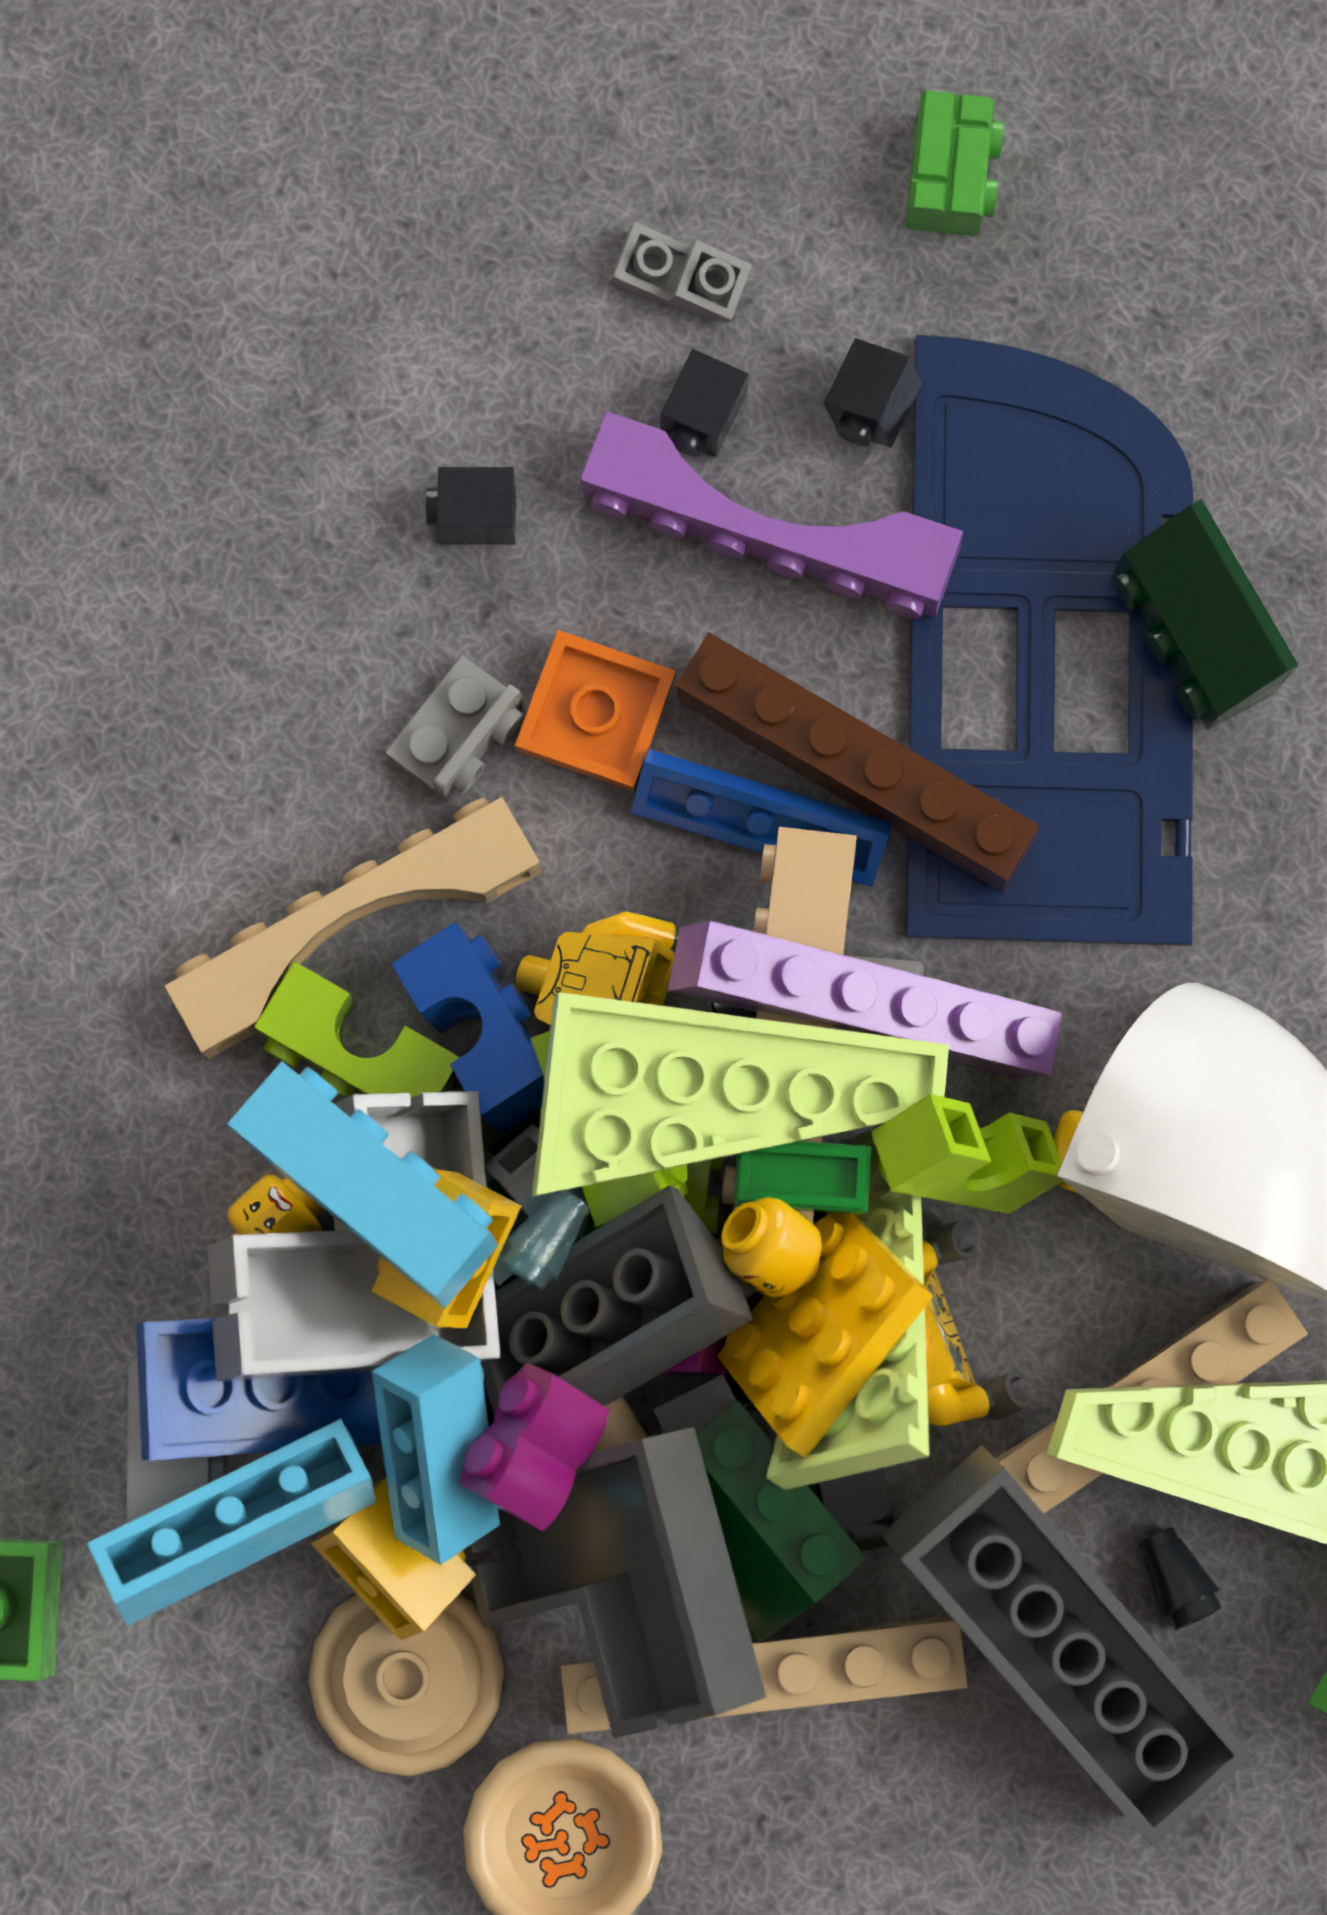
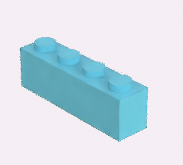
[227,1062,498,1309]
[87,1419,376,1626]

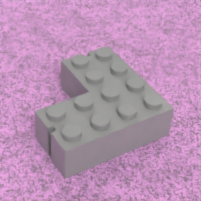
[207,1091,500,1382]

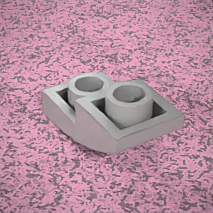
[609,222,752,323]

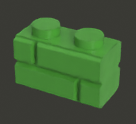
[905,90,1004,236]

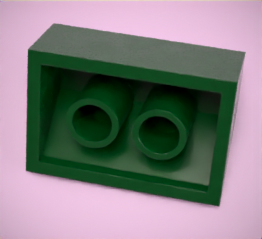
[1114,499,1298,731]
[696,1400,867,1643]

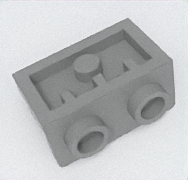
[385,655,524,802]

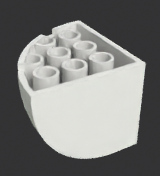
[1057,983,1327,1302]

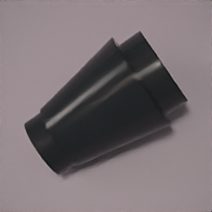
[1138,1527,1222,1631]

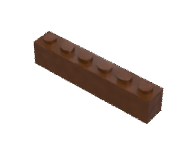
[675,632,1040,893]

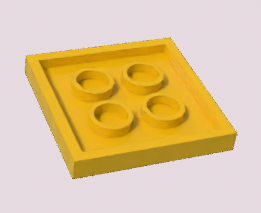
[717,1213,934,1458]

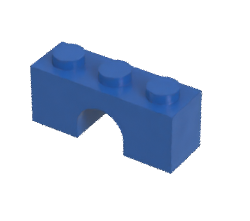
[391,921,545,1135]

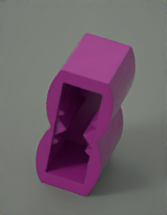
[459,1363,609,1532]

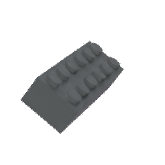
[881,1445,1252,1846]

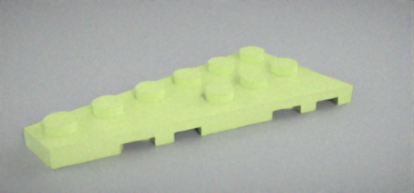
[532,992,949,1197]
[766,1129,929,1490]
[1046,1380,1327,1544]

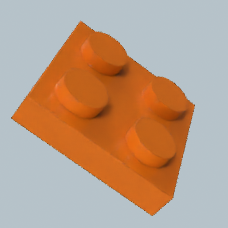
[515,630,676,792]

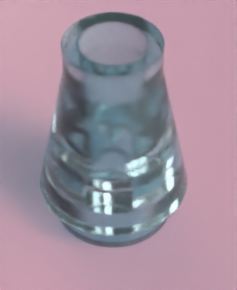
[498,1190,591,1291]

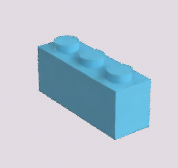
[372,1334,500,1565]

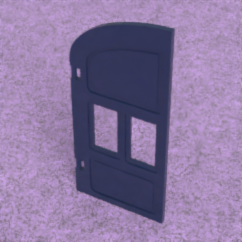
[906,335,1193,946]

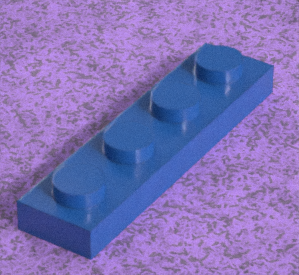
[631,749,892,887]

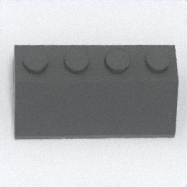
[481,1185,753,1417]

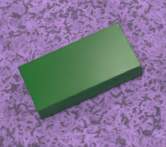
[734,1141,872,1215]

